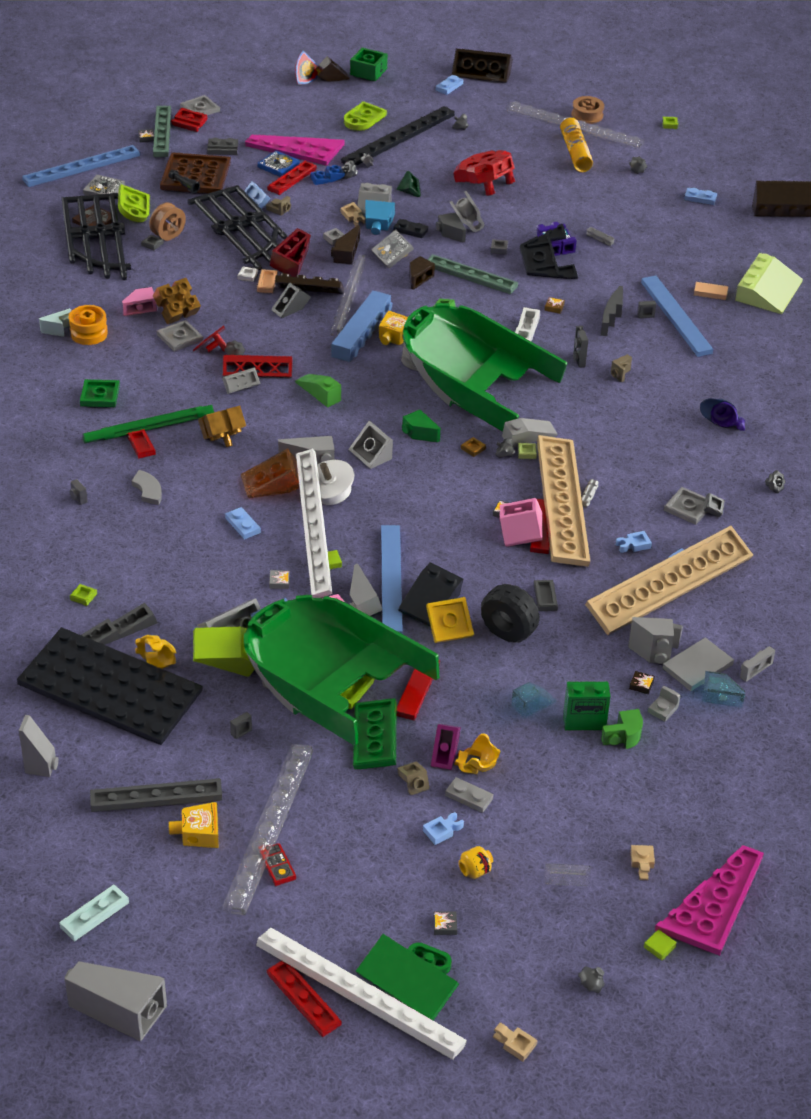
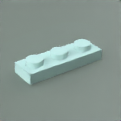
[59,885,129,942]

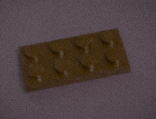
[275,273,344,294]

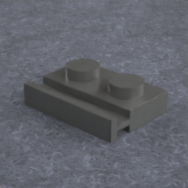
[207,138,238,155]
[573,326,588,367]

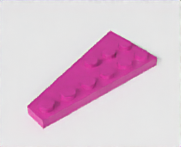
[245,135,345,166]
[655,845,764,956]

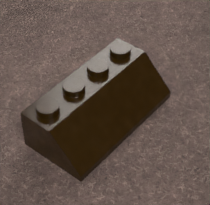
[452,48,513,83]
[752,181,811,217]

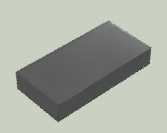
[534,580,558,611]

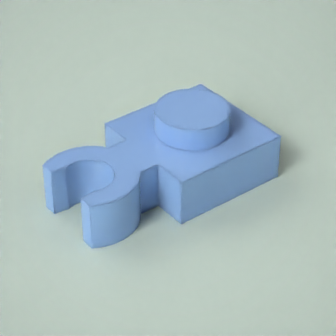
[615,531,652,553]
[423,812,464,845]

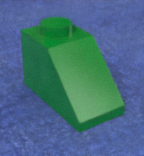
[401,410,441,442]

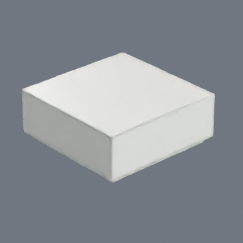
[238,266,258,282]

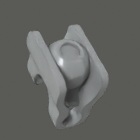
[450,191,484,232]

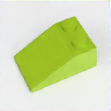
[193,627,255,677]

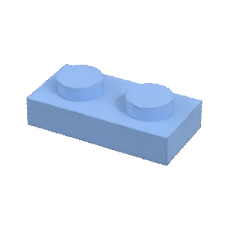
[436,75,463,95]
[244,181,270,209]
[684,188,717,205]
[225,507,261,539]

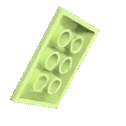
[735,253,803,314]

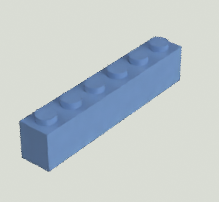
[331,291,392,362]

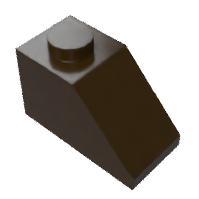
[316,56,350,82]
[409,256,435,290]

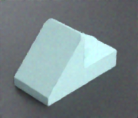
[39,309,72,337]

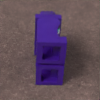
[536,222,577,256]

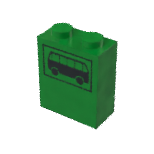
[563,682,611,731]

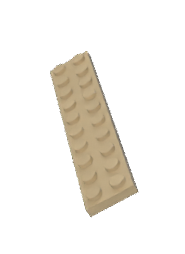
[537,435,590,567]
[585,526,753,636]

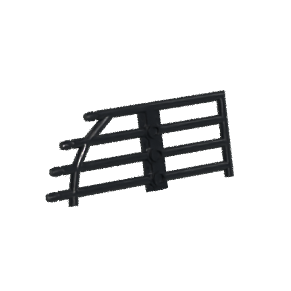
[188,185,288,270]
[61,193,131,280]

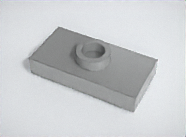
[222,367,261,394]

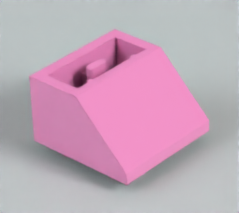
[500,498,542,547]

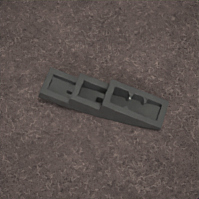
[601,286,623,336]

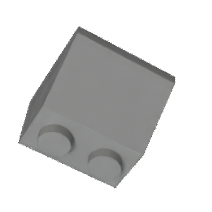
[357,183,392,216]
[628,617,674,664]

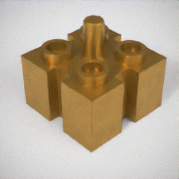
[153,278,201,324]
[198,405,246,448]

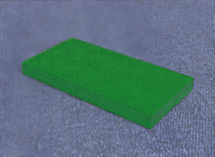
[353,698,397,770]
[356,934,459,1021]

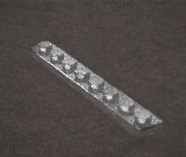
[330,254,365,341]

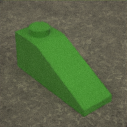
[295,374,341,408]

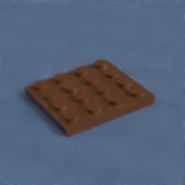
[160,152,231,193]

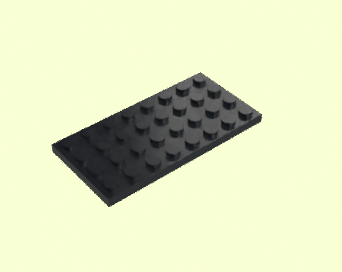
[17,627,203,745]

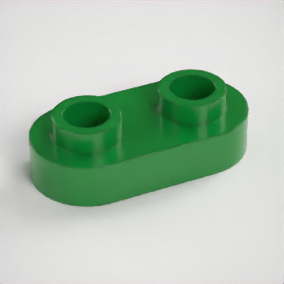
[408,943,452,974]

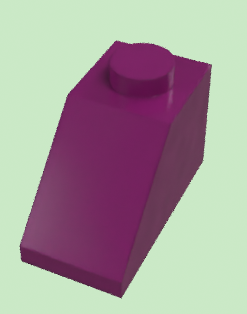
[431,724,461,770]

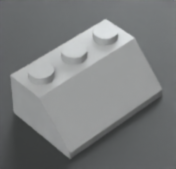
[197,598,261,629]

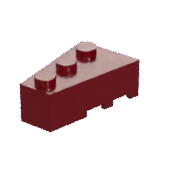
[270,228,311,277]

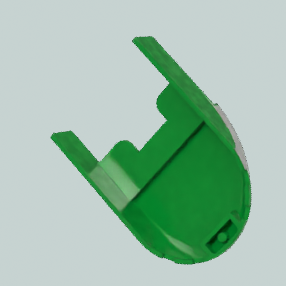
[403,303,568,432]
[244,595,440,746]

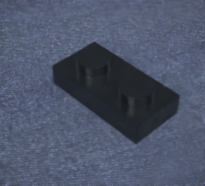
[393,219,428,238]

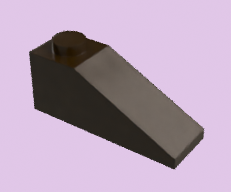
[331,225,360,265]

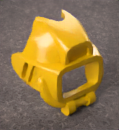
[135,635,176,669]
[454,733,500,774]

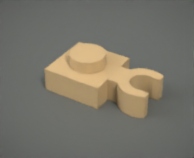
[341,202,366,226]

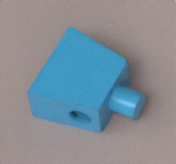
[365,200,395,235]

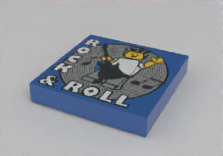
[257,151,300,177]

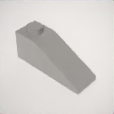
[502,418,557,447]
[278,436,334,464]
[350,564,383,616]
[19,715,58,777]

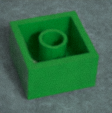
[350,48,388,81]

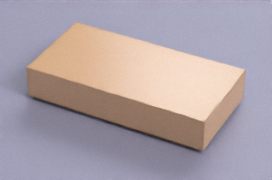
[257,269,278,293]
[694,282,728,300]

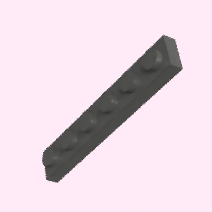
[90,778,222,812]

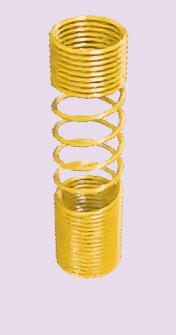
[560,118,593,172]

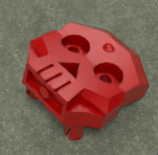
[453,150,515,196]

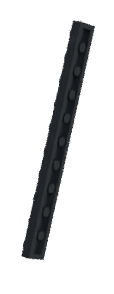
[341,106,455,166]

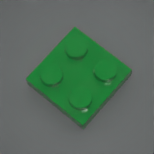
[80,379,120,407]

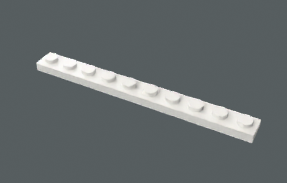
[296,449,332,598]
[256,928,467,1060]

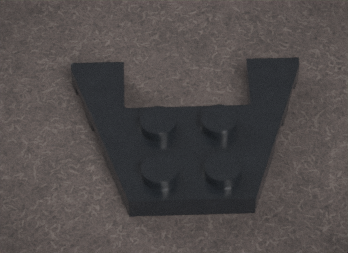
[520,224,578,279]

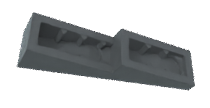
[81,603,158,645]

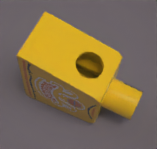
[379,310,408,345]
[169,802,219,848]

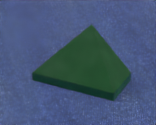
[397,170,421,197]

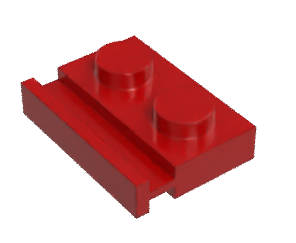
[171,108,208,132]

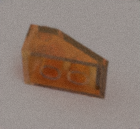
[241,448,300,498]

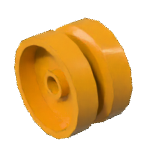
[69,305,108,345]

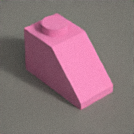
[122,287,157,316]

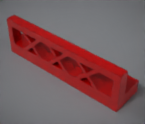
[223,355,293,377]

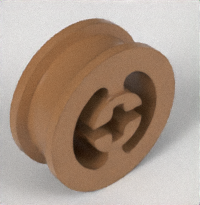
[571,96,604,124]
[149,203,186,241]

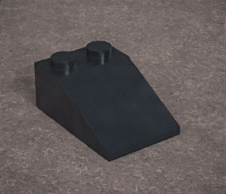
[398,562,464,627]

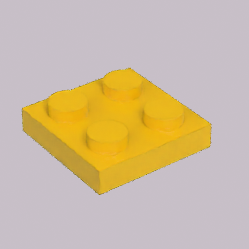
[426,597,474,643]

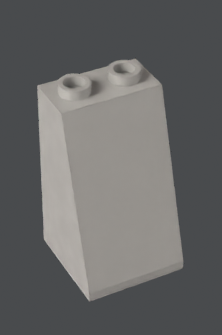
[64,961,167,1042]

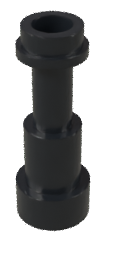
[168,170,200,193]

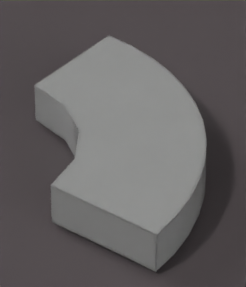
[132,470,162,505]

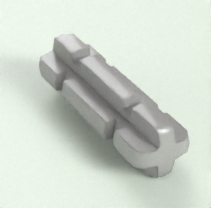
[586,227,614,246]
[581,479,599,507]

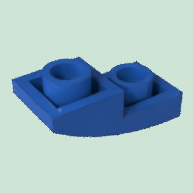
[310,165,345,185]

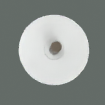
[317,460,354,505]

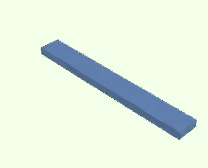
[22,145,140,187]
[641,276,713,357]
[381,525,403,634]

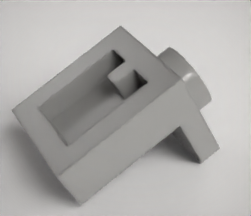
[648,686,680,722]

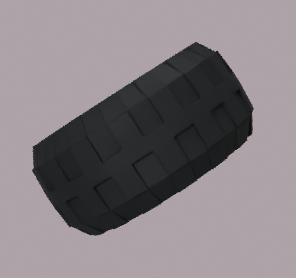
[481,584,540,643]

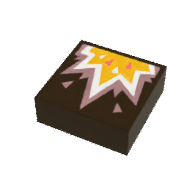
[629,671,655,695]

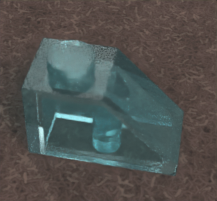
[702,671,745,707]
[511,682,556,719]

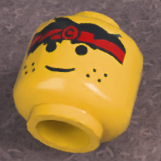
[458,846,493,879]

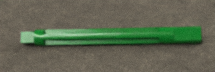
[82,405,214,443]

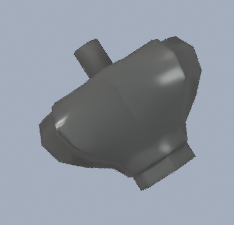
[453,114,469,130]
[629,156,647,174]
[342,161,358,179]
[224,340,245,355]
[495,438,515,457]
[765,470,786,493]
[578,966,605,993]

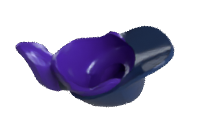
[700,398,745,431]

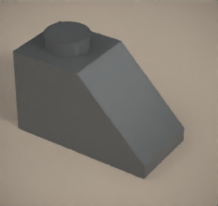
[436,213,466,242]
[271,283,311,318]

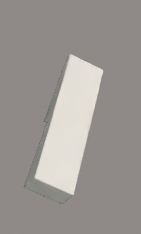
[515,307,540,341]

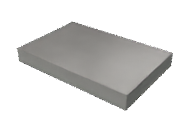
[662,637,734,691]

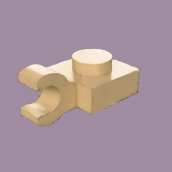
[630,845,655,880]
[493,1023,538,1062]

